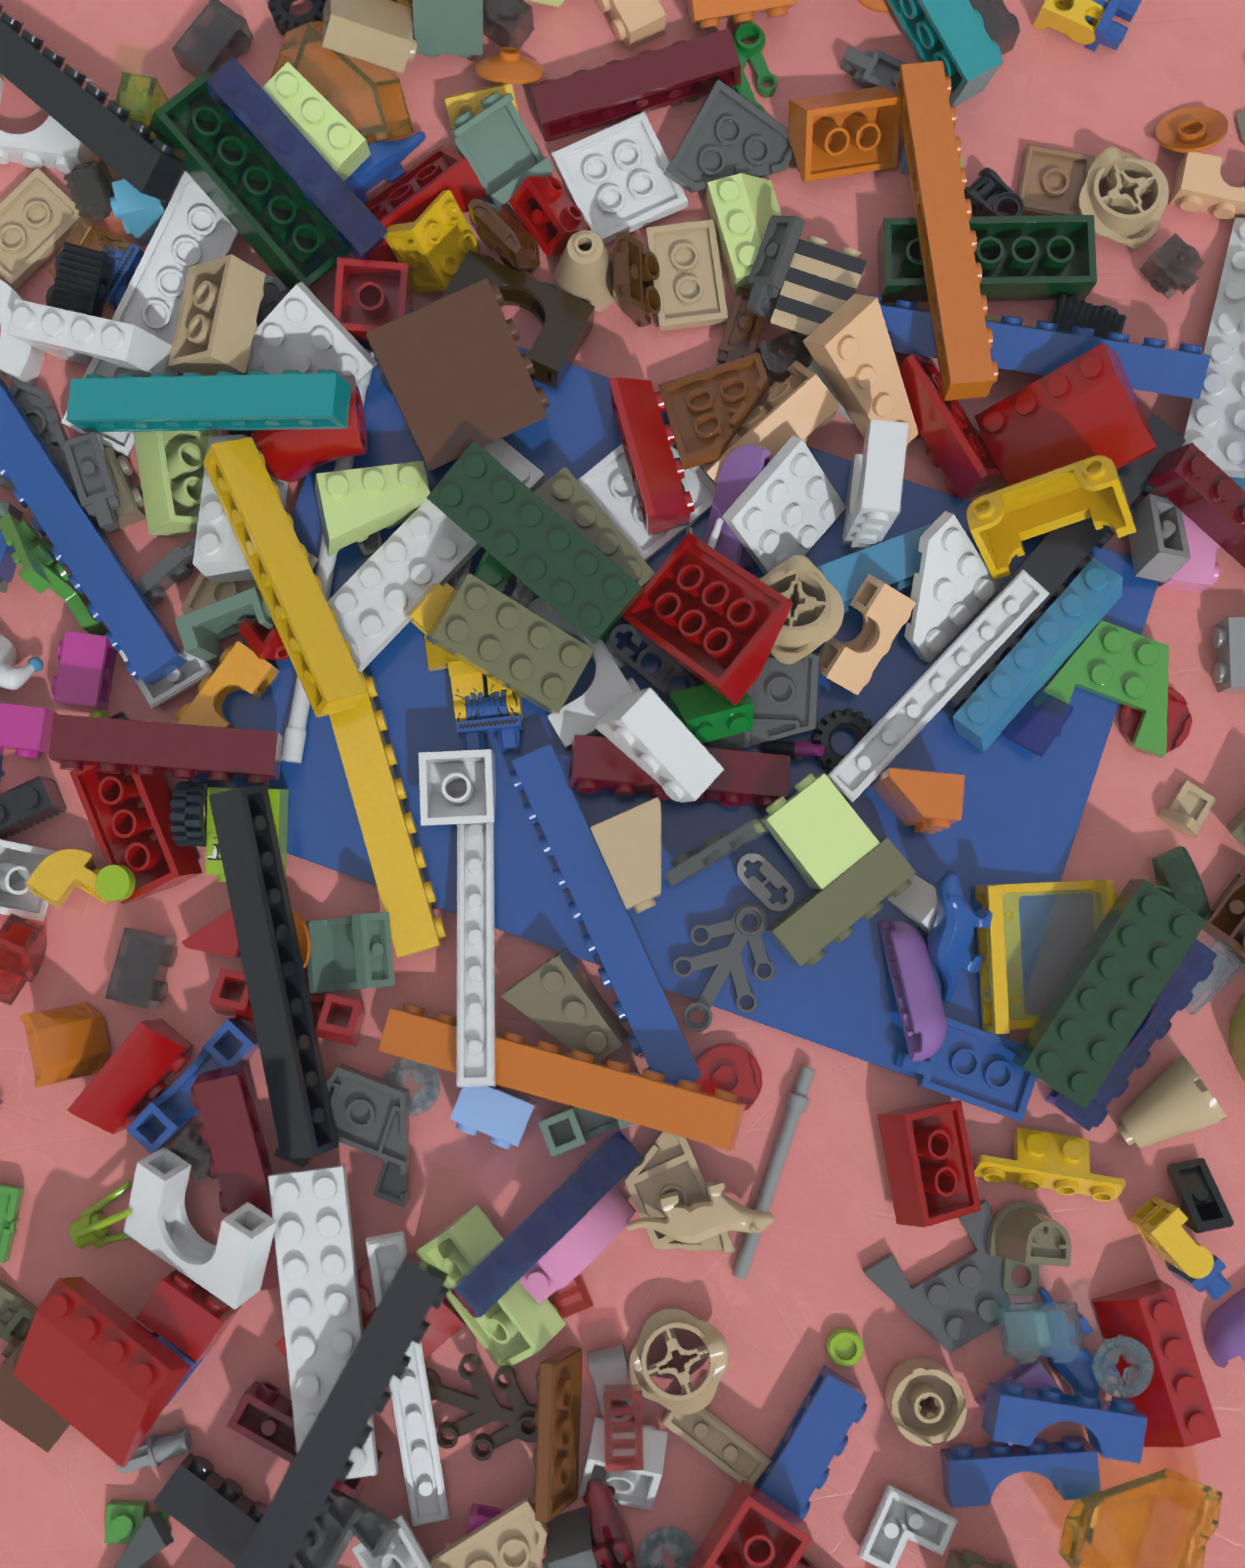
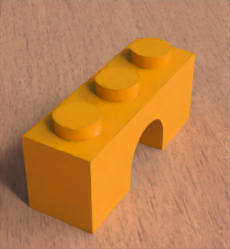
[176,641,280,728]

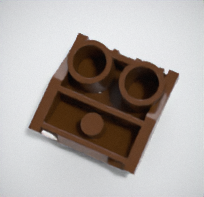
[468,198,540,274]
[612,232,661,328]
[1202,868,1245,960]

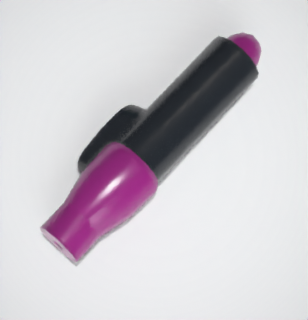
[758,740,824,760]

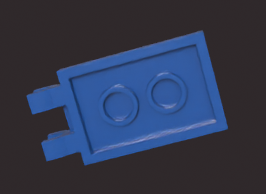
[894,1017,1036,1122]

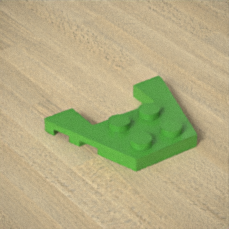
[0,512,109,636]
[1030,620,1169,758]

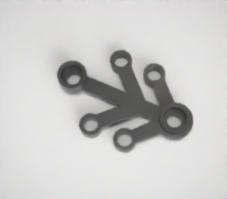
[672,903,775,1032]

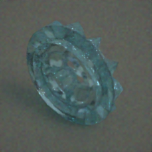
[384,1059,440,1117]
[1091,1335,1153,1398]
[639,1527,697,1568]

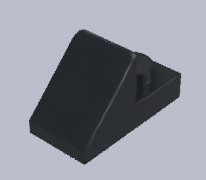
[1167,1158,1234,1233]

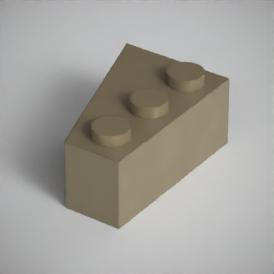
[501,947,629,1063]

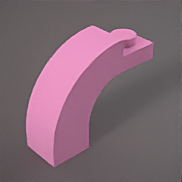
[515,1183,636,1304]

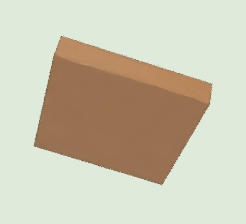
[1017,144,1095,216]

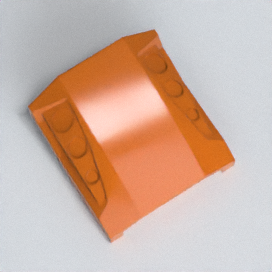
[20,1002,111,1088]

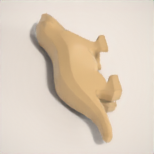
[625,1178,774,1244]

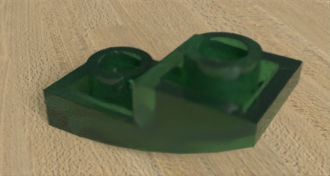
[1152,846,1210,919]

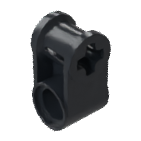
[964,167,1024,217]

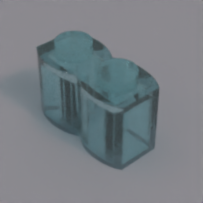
[997,1301,1084,1363]

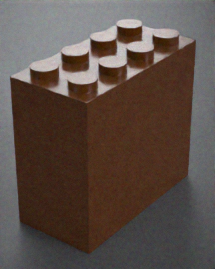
[366,278,550,471]

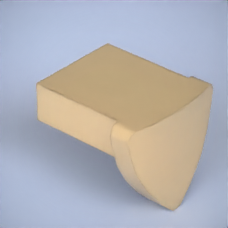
[1158,780,1217,838]

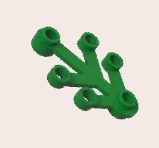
[686,22,777,112]

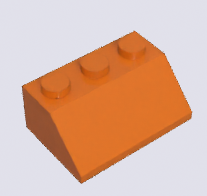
[685,0,797,29]
[788,86,902,182]
[872,768,965,834]

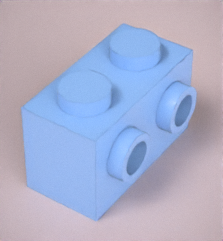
[450,1086,536,1149]

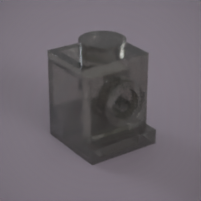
[756,330,811,386]
[169,1123,214,1183]

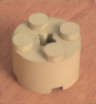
[884,1357,967,1447]

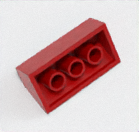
[337,145,487,262]
[899,354,1003,499]
[609,377,694,536]
[69,765,203,904]
[1091,1279,1221,1448]

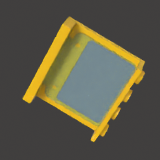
[975,880,1118,1034]

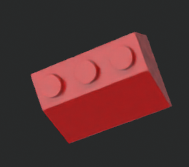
[67,1019,194,1134]
[877,1101,981,1228]

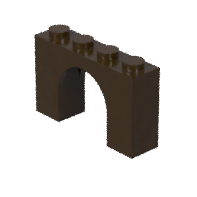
[440,250,595,390]

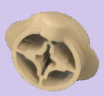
[1078,146,1169,250]
[759,555,844,665]
[629,1308,729,1415]

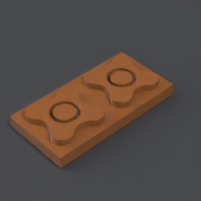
[532,1346,582,1523]

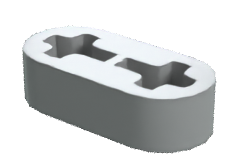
[736,853,794,912]

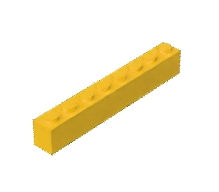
[203,437,367,718]
[329,671,447,958]

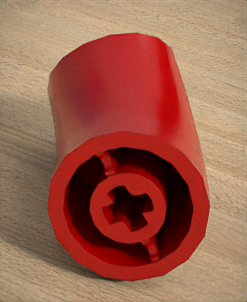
[250,385,367,482]

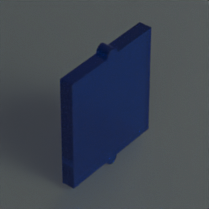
[1000,690,1074,757]

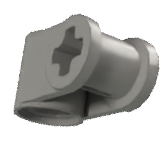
[587,1344,634,1424]

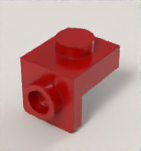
[238,619,289,660]

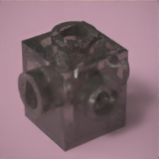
[1140,233,1205,299]

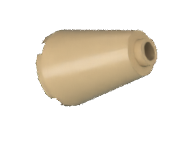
[553,230,615,313]
[1117,1055,1227,1149]

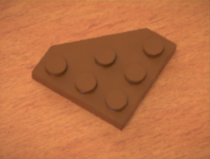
[658,352,770,470]

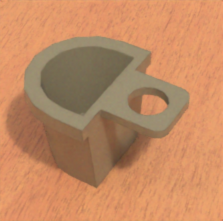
[986,1201,1071,1296]

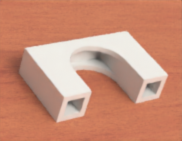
[0,77,95,174]
[7,299,178,377]
[842,419,909,552]
[527,597,640,751]
[124,1147,277,1309]

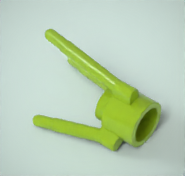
[69,1181,132,1249]

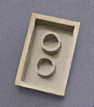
[167,254,266,376]

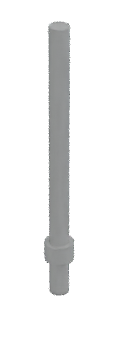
[732,1065,815,1279]

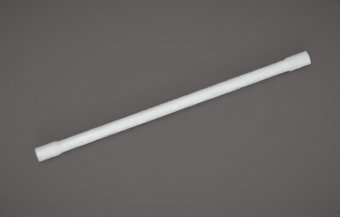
[281,349,375,763]

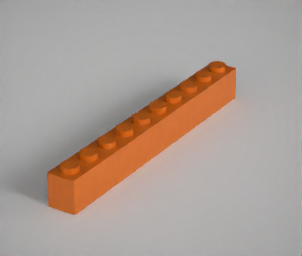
[896,61,998,401]
[378,1003,746,1150]

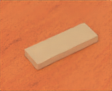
[660,1389,771,1486]

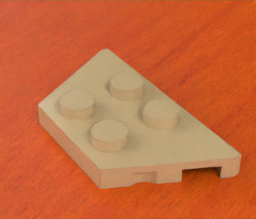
[625,1132,735,1253]

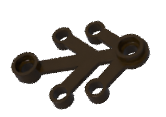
[426,1353,538,1461]

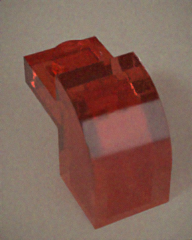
[0,913,47,1006]

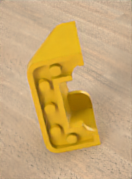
[967,456,1137,580]

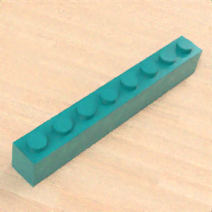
[66,369,351,432]

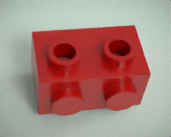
[508,175,592,256]

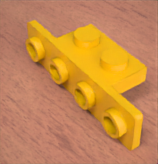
[973,1127,1126,1202]

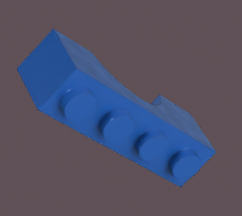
[126,1018,259,1154]
[981,1379,1148,1464]
[941,1436,1102,1508]

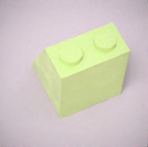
[762,773,880,890]

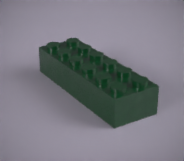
[149,70,355,291]
[877,215,1097,302]
[426,441,645,644]
[1011,879,1207,1110]

